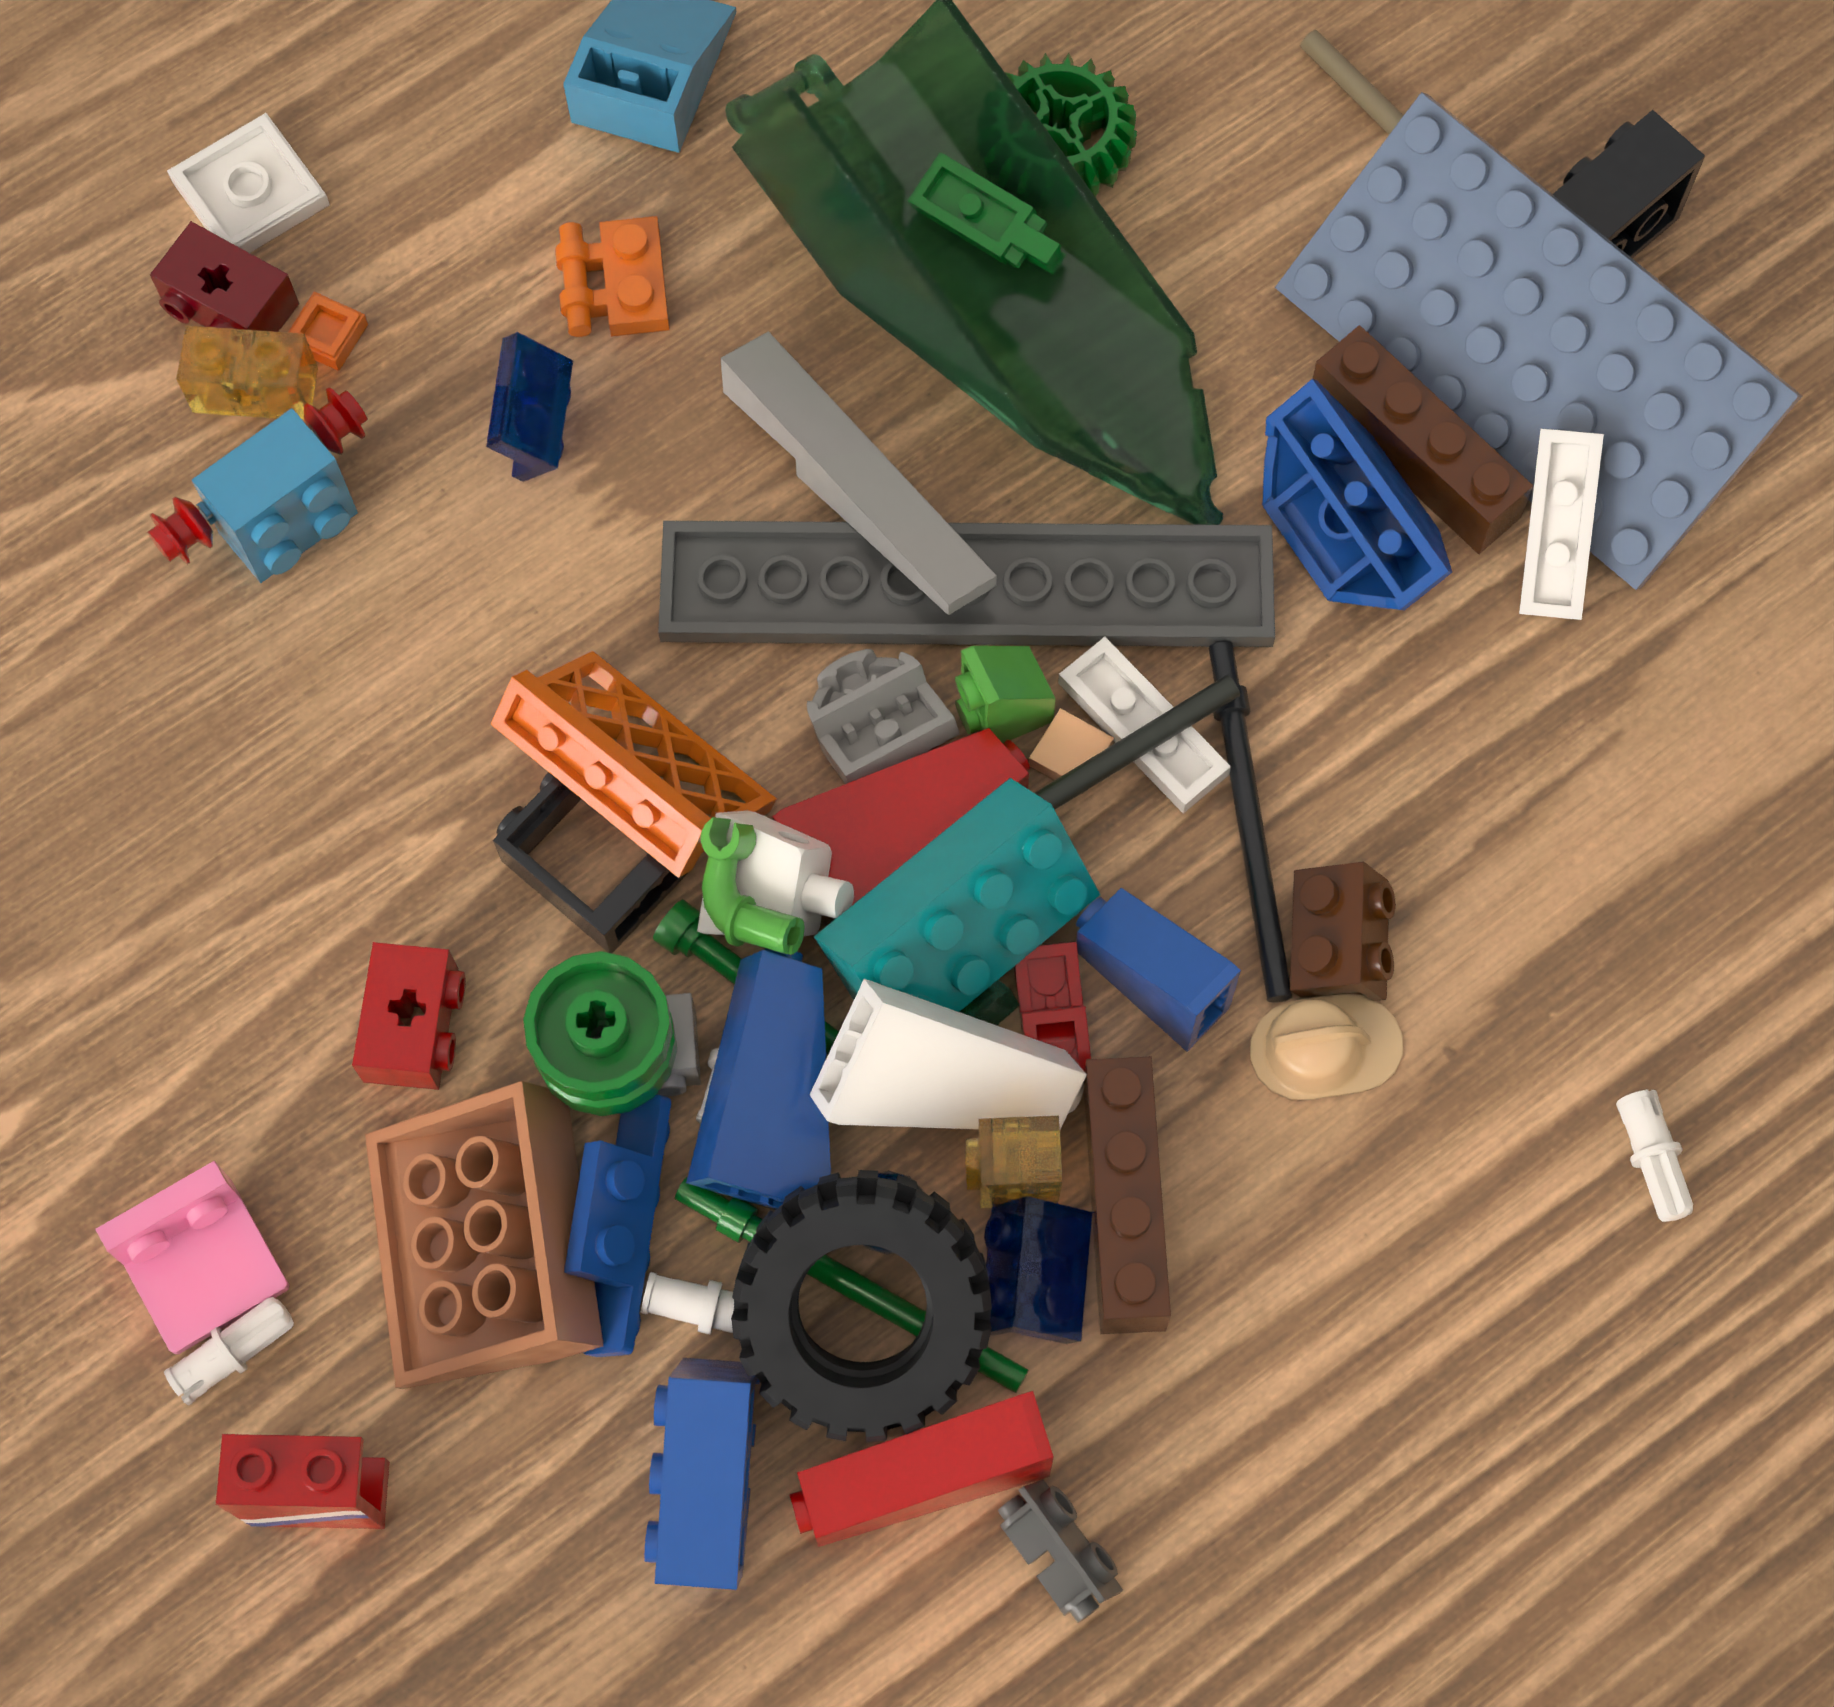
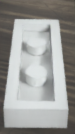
[1519,428,1604,620]
[1058,637,1231,813]

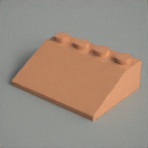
[365,1081,603,1389]

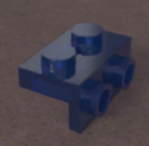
[486,332,573,482]
[984,1196,1093,1344]

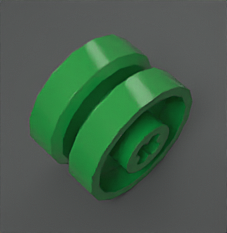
[523,951,678,1116]

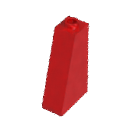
[772,728,1030,905]
[789,1391,1054,1547]

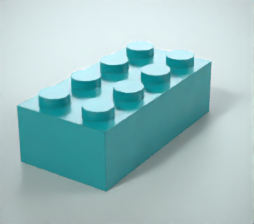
[814,778,1100,1012]

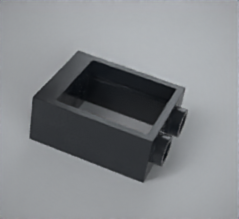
[493,772,696,953]

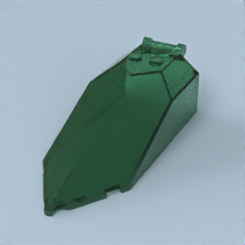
[725,0,1223,525]

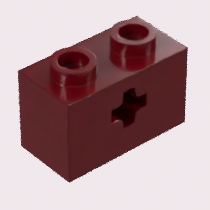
[150,221,300,357]

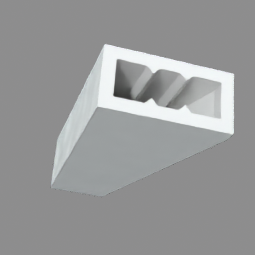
[810,979,1087,1132]

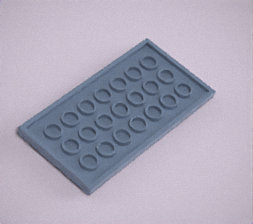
[1275,92,1803,590]

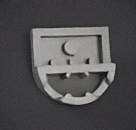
[807,649,960,784]

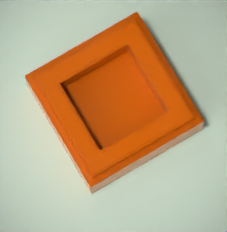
[284,292,368,371]

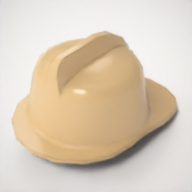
[1250,994,1403,1100]

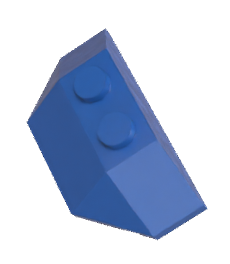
[1262,379,1453,611]

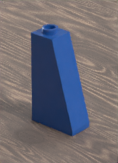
[686,948,831,1210]

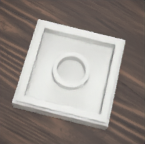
[167,113,330,253]

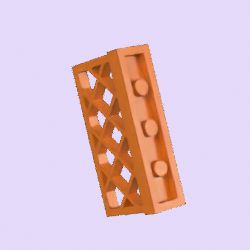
[491,651,777,878]

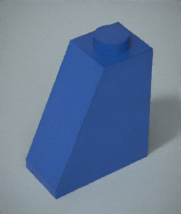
[1076,888,1241,1052]

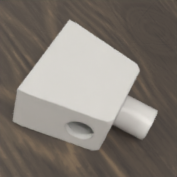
[697,810,854,936]

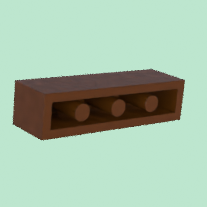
[1313,325,1533,554]
[1083,1056,1171,1335]

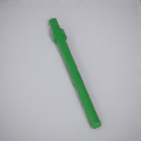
[674,1176,1029,1393]

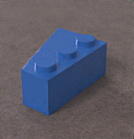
[644,1358,760,1590]

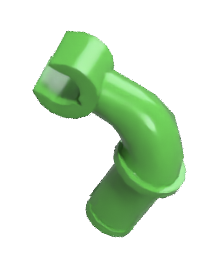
[701,817,805,955]

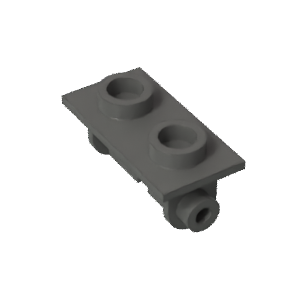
[998,1479,1123,1623]

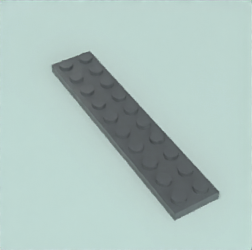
[658,520,1275,647]

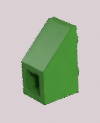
[955,646,1056,743]

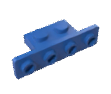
[564,1095,671,1357]

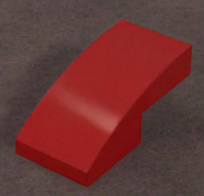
[1014,941,1091,1071]

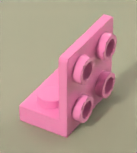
[96,1161,289,1354]

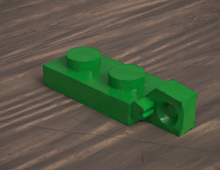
[907,152,1066,275]

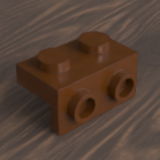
[1290,861,1396,1001]

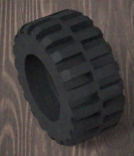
[731,1170,992,1442]

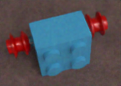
[147,387,368,583]

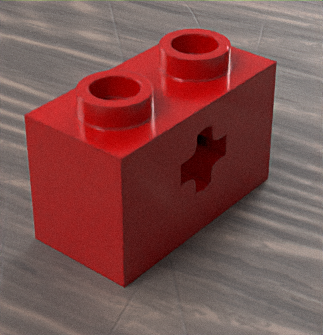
[352,942,466,1090]

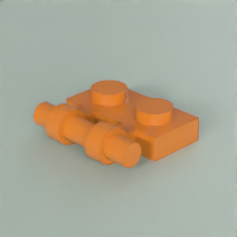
[555,216,670,337]

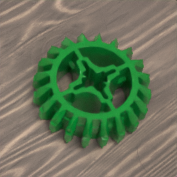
[981,53,1137,207]

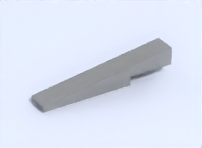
[721,331,997,615]

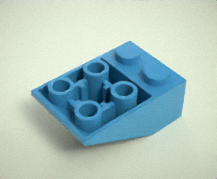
[563,0,736,153]

